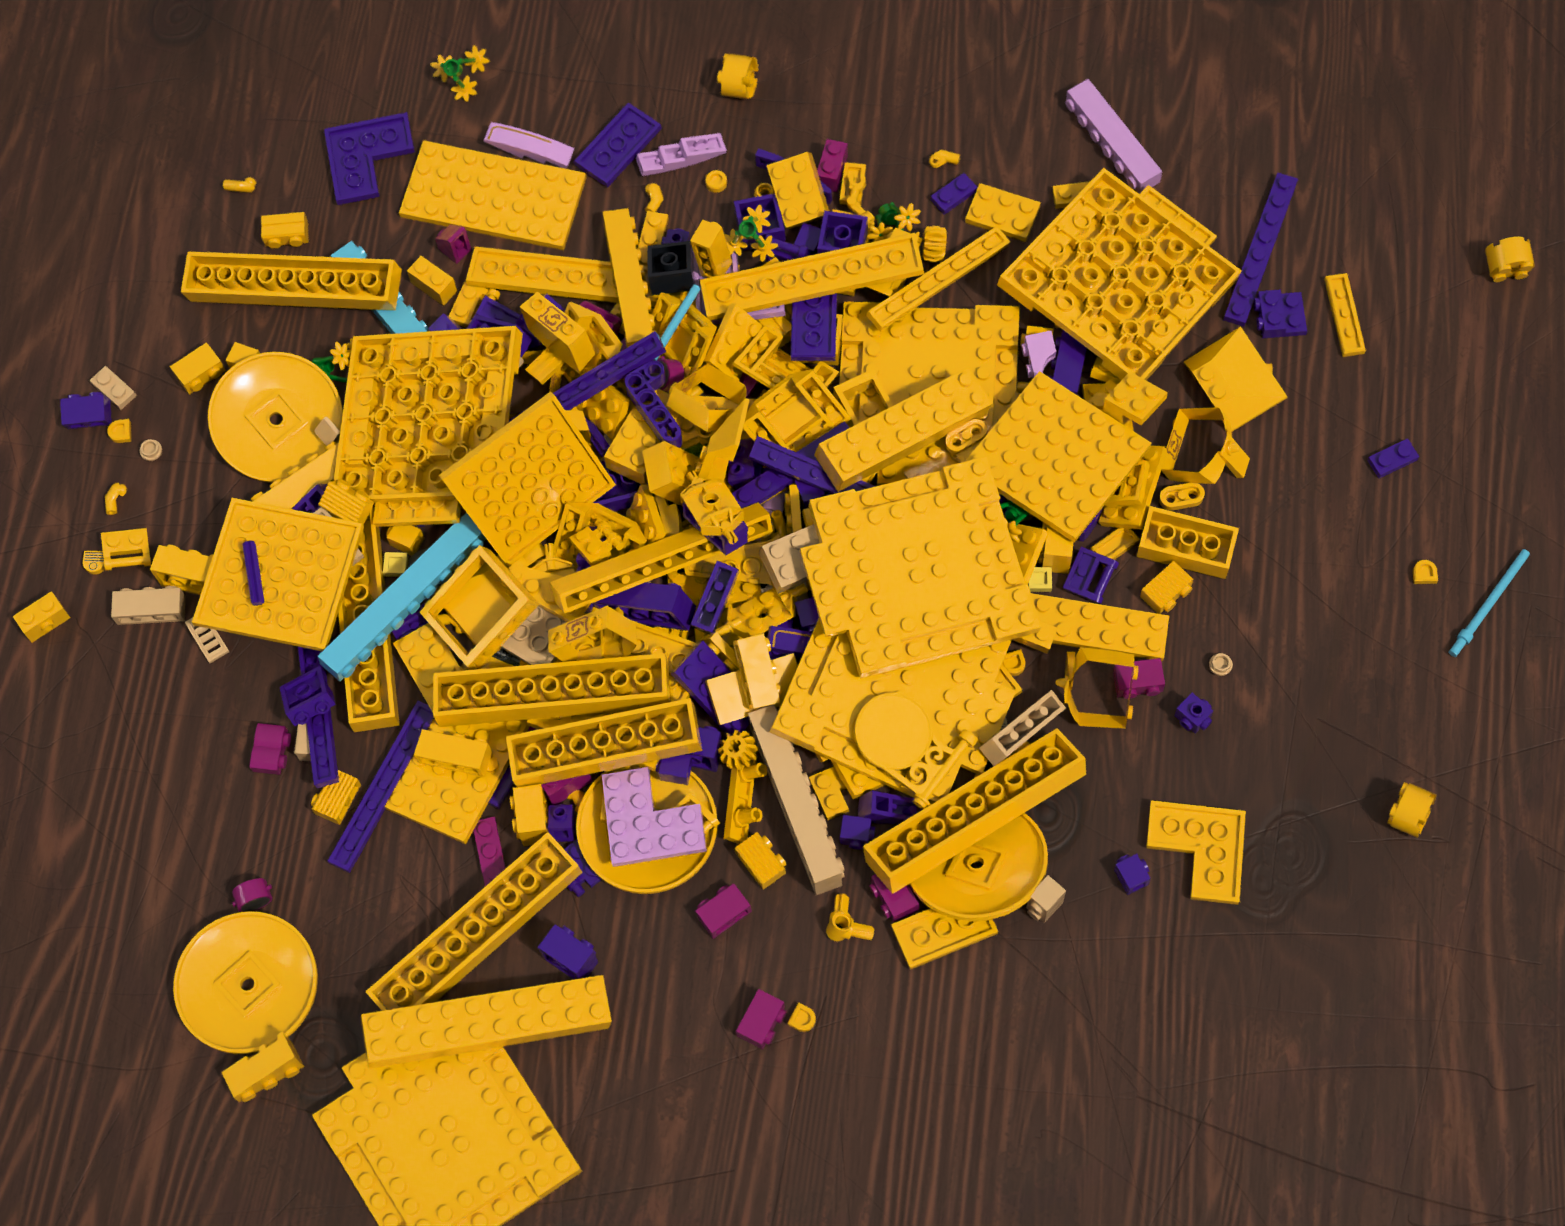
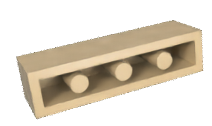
[979,690,1066,766]

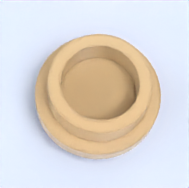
[140,439,162,461]
[1209,653,1233,676]

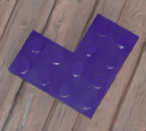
[324,112,415,205]

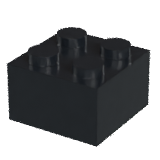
[647,241,695,295]

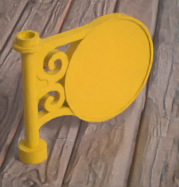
[854,693,978,809]

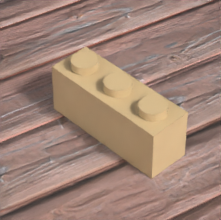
[111,586,186,625]

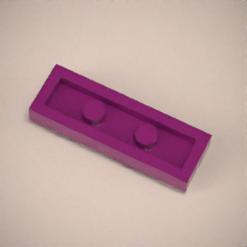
[473,816,506,886]

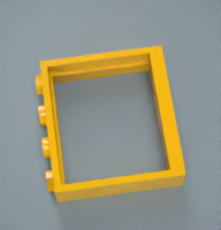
[420,545,539,670]

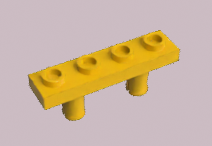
[723,748,767,844]

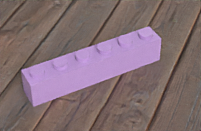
[1065,79,1162,194]

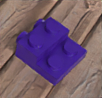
[1254,290,1307,338]
[280,666,336,726]

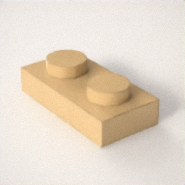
[89,366,137,410]

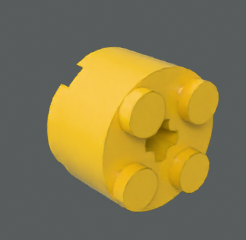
[717,53,758,99]
[1485,237,1535,282]
[1387,782,1437,838]

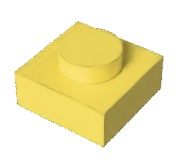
[383,552,409,577]
[1028,567,1052,592]

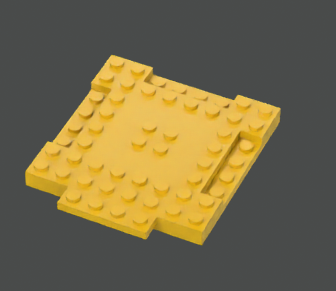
[997,168,1242,381]
[839,302,1020,486]
[334,326,523,527]
[800,456,1041,678]
[769,618,1016,804]
[312,1046,582,1226]

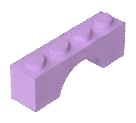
[1021,331,1056,378]

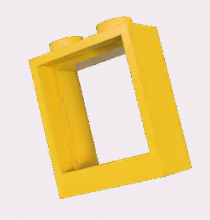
[833,369,894,428]

